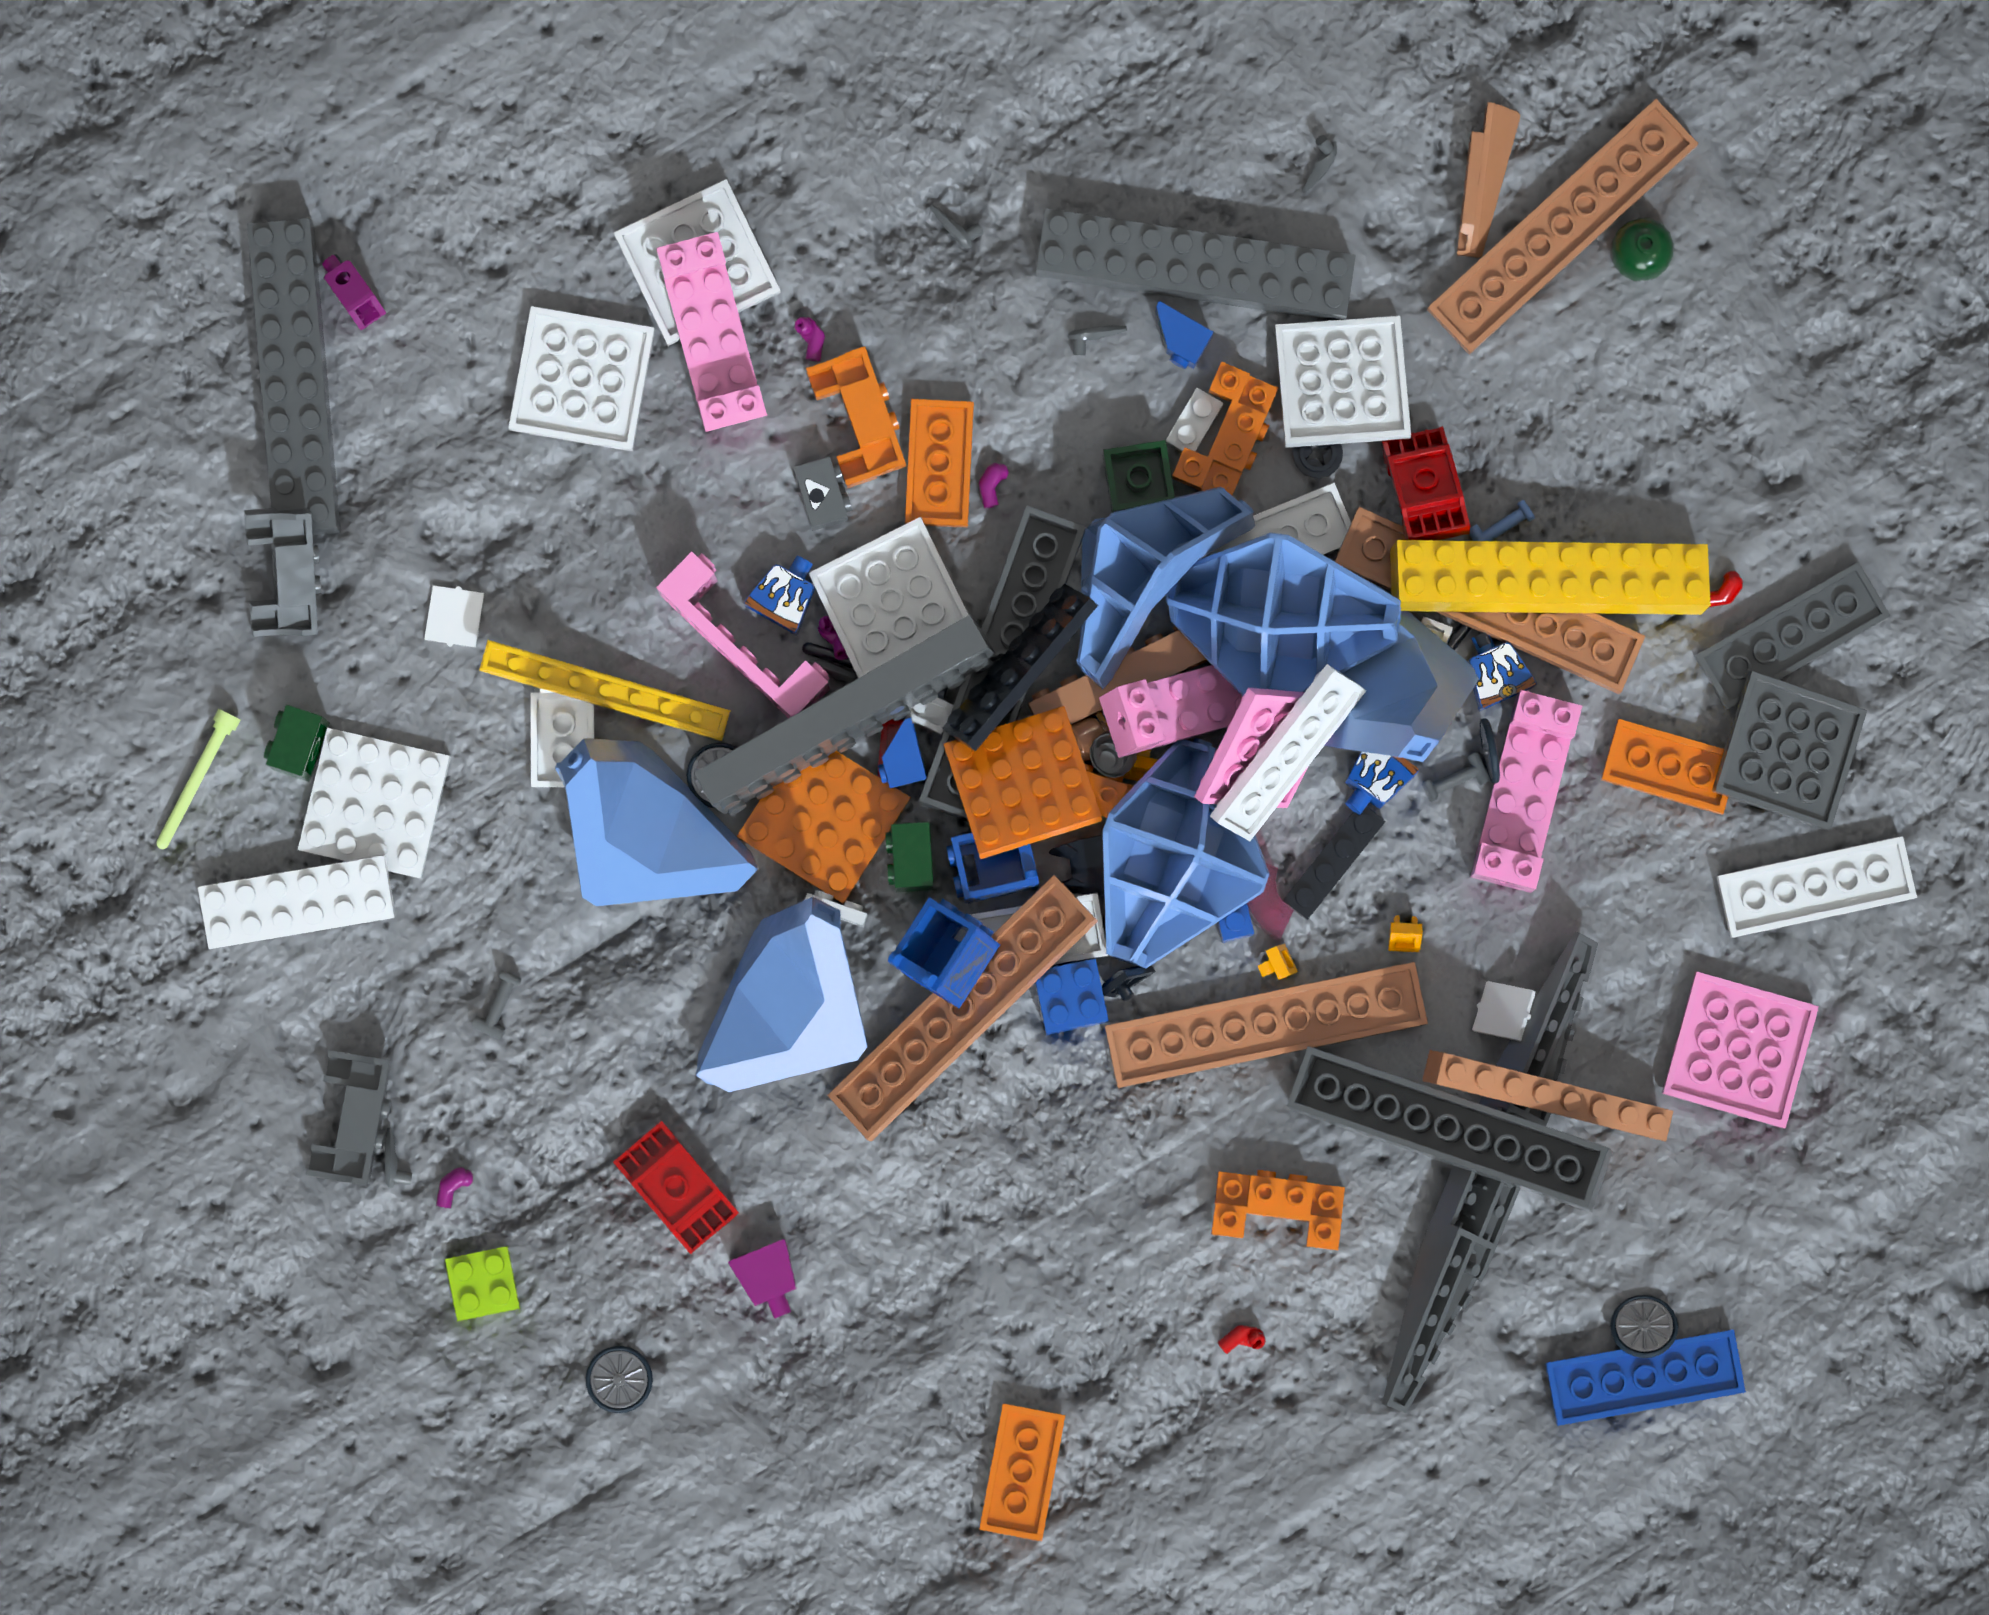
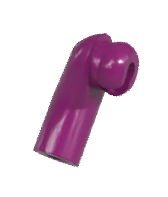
[795,317,825,362]
[978,463,1009,509]
[818,616,848,660]
[436,1167,473,1209]

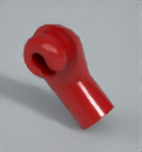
[1709,571,1743,607]
[1217,1325,1266,1355]

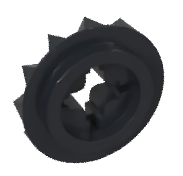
[1292,444,1343,479]

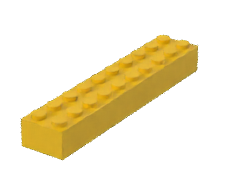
[1390,540,1710,615]

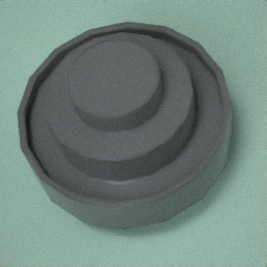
[1090,731,1137,778]

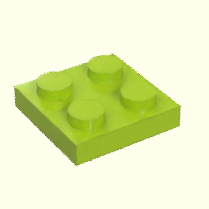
[445,1246,521,1321]

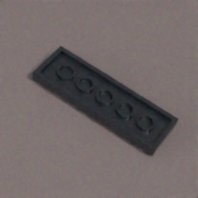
[942,584,1098,751]

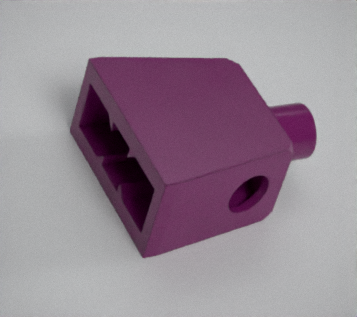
[322,254,386,331]
[728,1239,797,1319]

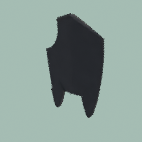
[1049,835,1105,896]

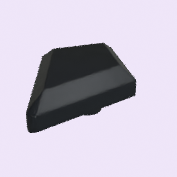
[1102,965,1156,1001]

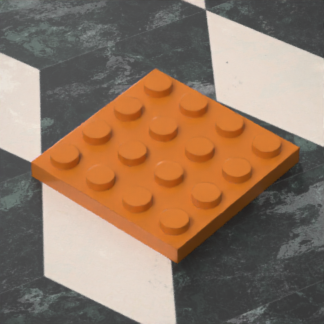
[943,706,1102,859]
[737,751,911,905]

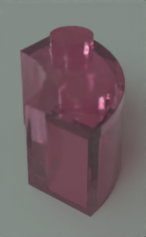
[1247,863,1294,941]

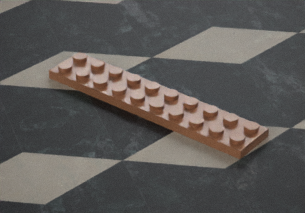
[1427,99,1699,355]
[1334,507,1645,694]
[827,875,1098,1142]
[1105,962,1428,1088]

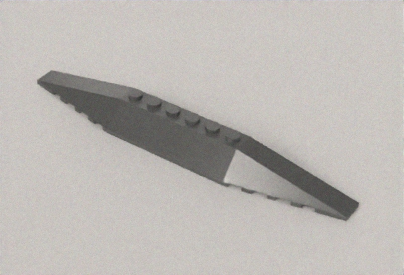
[1382,932,1598,1413]

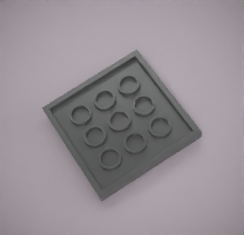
[1712,671,1867,830]

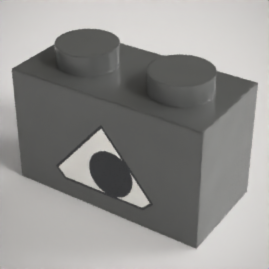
[794,457,852,531]

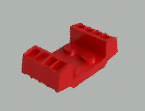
[1382,426,1470,541]
[613,1121,739,1254]

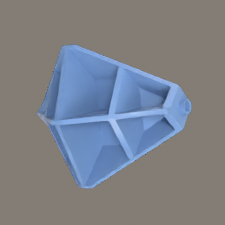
[1076,487,1255,689]
[1166,533,1402,697]
[1324,578,1479,762]
[555,738,758,906]
[1103,738,1270,968]
[696,897,867,1092]

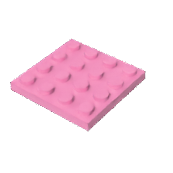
[1194,688,1308,808]
[1662,972,1819,1129]

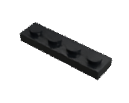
[1283,806,1386,920]

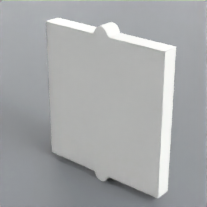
[424,585,485,648]
[1472,981,1536,1041]

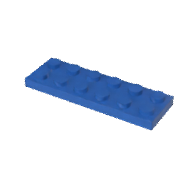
[1545,1329,1746,1426]

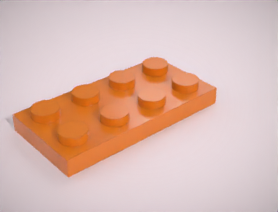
[905,399,974,528]
[1601,719,1728,815]
[979,1403,1066,1542]

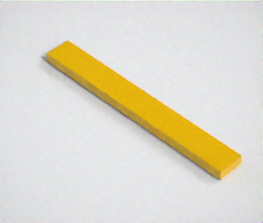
[479,640,731,741]

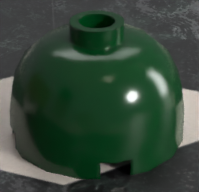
[1611,218,1674,281]

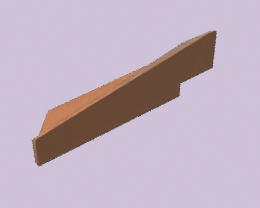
[1457,102,1521,258]

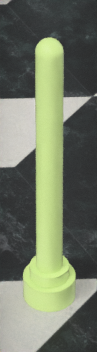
[156,708,241,849]

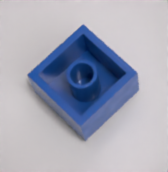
[1035,958,1109,1035]

